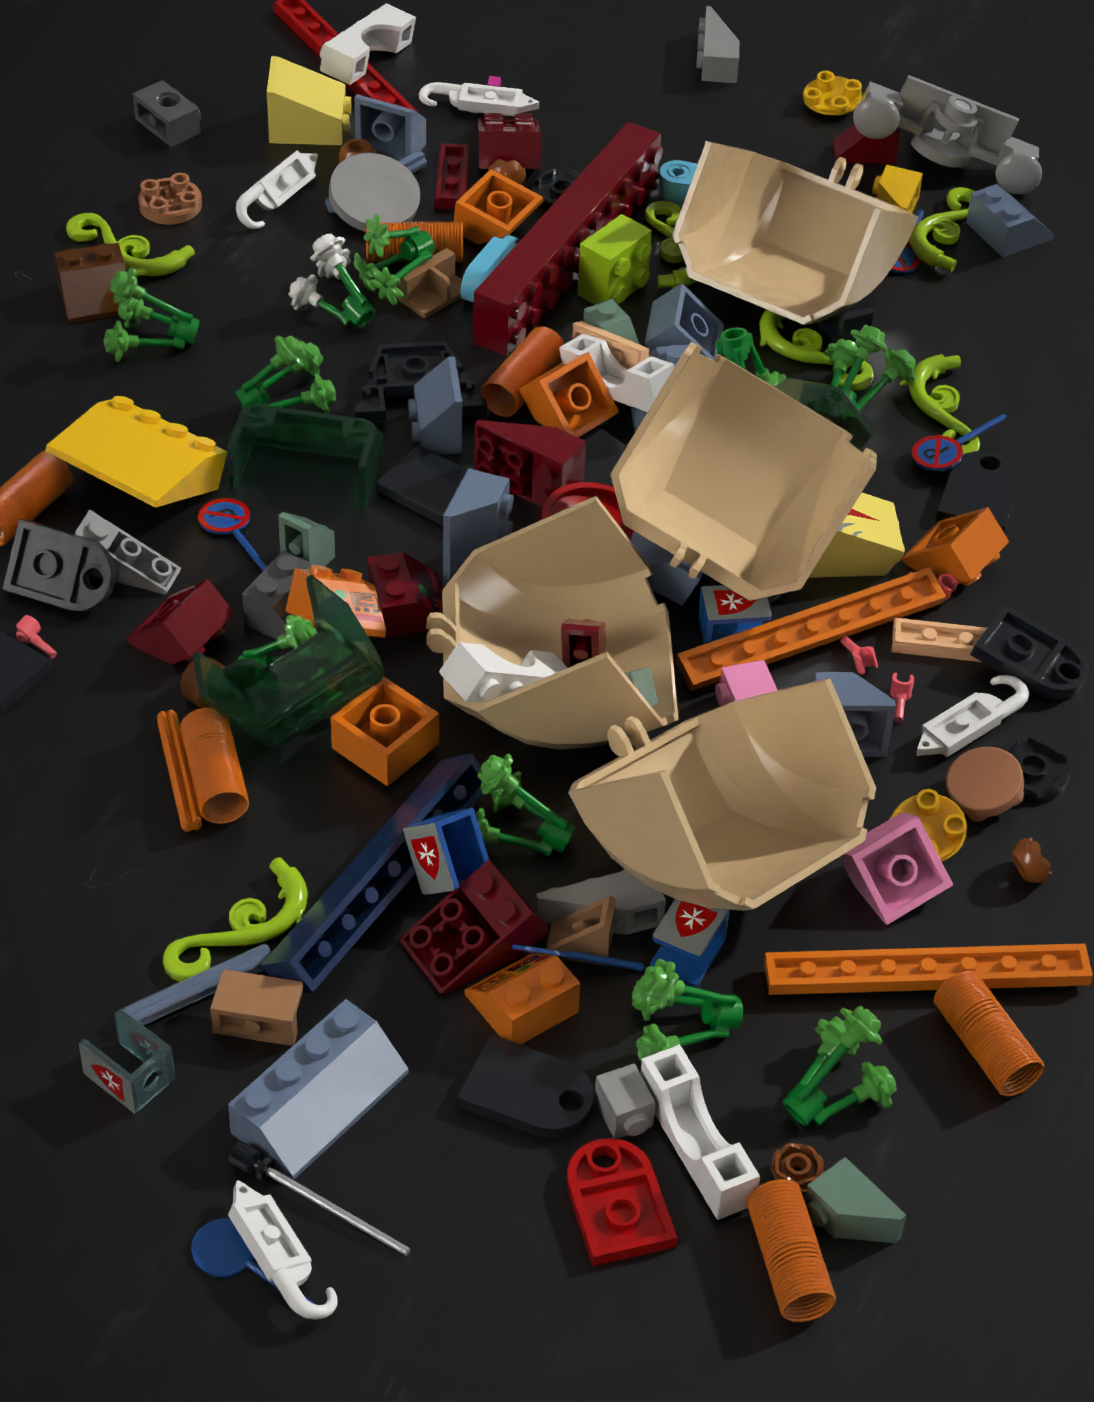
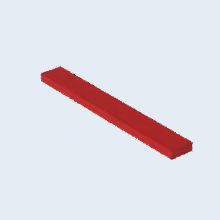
[273,0,418,113]

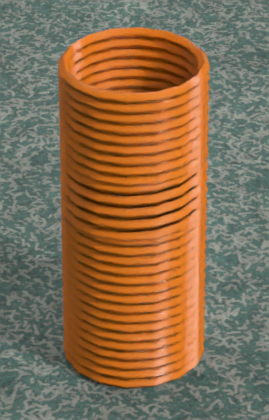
[366,221,463,263]
[481,326,565,417]
[0,451,73,547]
[180,707,249,824]
[933,970,1045,1096]
[746,1179,836,1322]

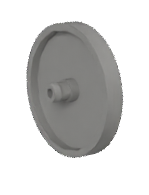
[329,153,420,232]

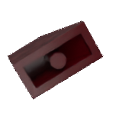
[833,125,900,164]
[561,619,606,668]

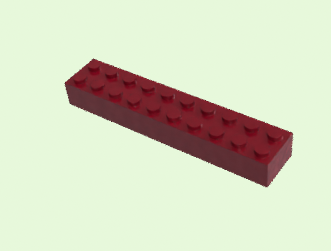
[473,122,663,356]

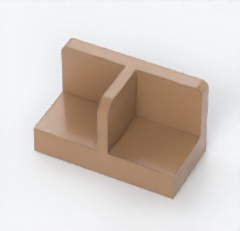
[398,248,462,318]
[210,970,303,1046]

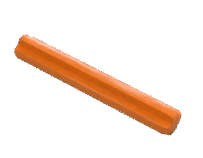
[157,709,202,832]

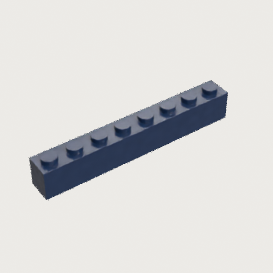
[261,753,483,994]

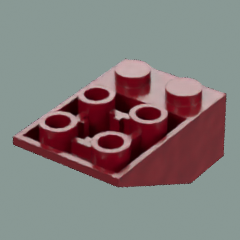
[478,113,541,169]
[474,420,586,508]
[398,860,551,996]

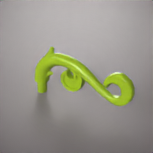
[908,187,975,272]
[644,201,698,288]
[66,213,195,277]
[759,309,874,391]
[900,354,980,455]
[163,857,308,982]

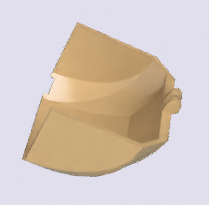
[672,141,918,325]
[611,342,877,601]
[426,496,679,750]
[568,678,876,911]

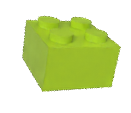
[577,214,652,305]

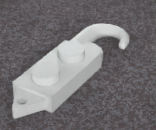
[419,82,539,117]
[236,150,318,229]
[916,675,1029,757]
[228,1180,337,1320]

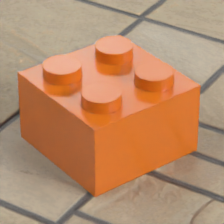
[331,676,439,787]

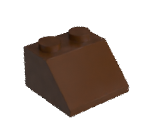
[54,243,126,324]

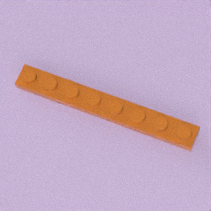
[675,567,946,691]
[764,943,1093,995]

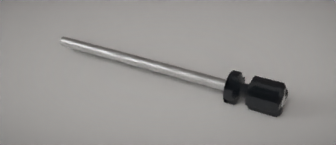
[228,1141,410,1256]

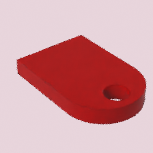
[567,1138,678,1266]

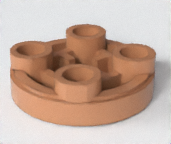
[138,173,202,225]
[946,747,1024,822]

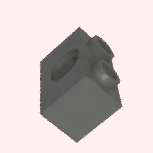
[133,80,201,147]

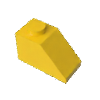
[872,165,923,213]

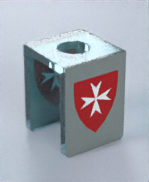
[79,1009,175,1114]

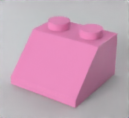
[839,812,953,925]

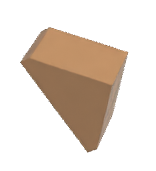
[546,895,616,966]

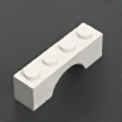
[320,3,416,85]
[559,333,674,412]
[439,642,567,703]
[641,1045,760,1220]

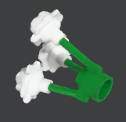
[288,233,376,328]

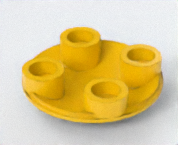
[803,71,863,115]
[890,789,967,862]

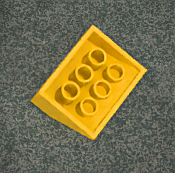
[45,396,228,508]

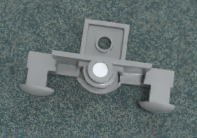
[853,75,1042,195]

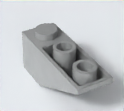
[696,6,740,83]
[74,510,181,595]
[535,869,666,935]

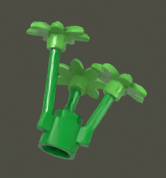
[354,214,434,305]

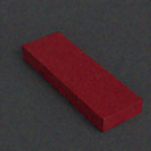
[434,143,471,210]

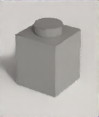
[594,1063,656,1139]

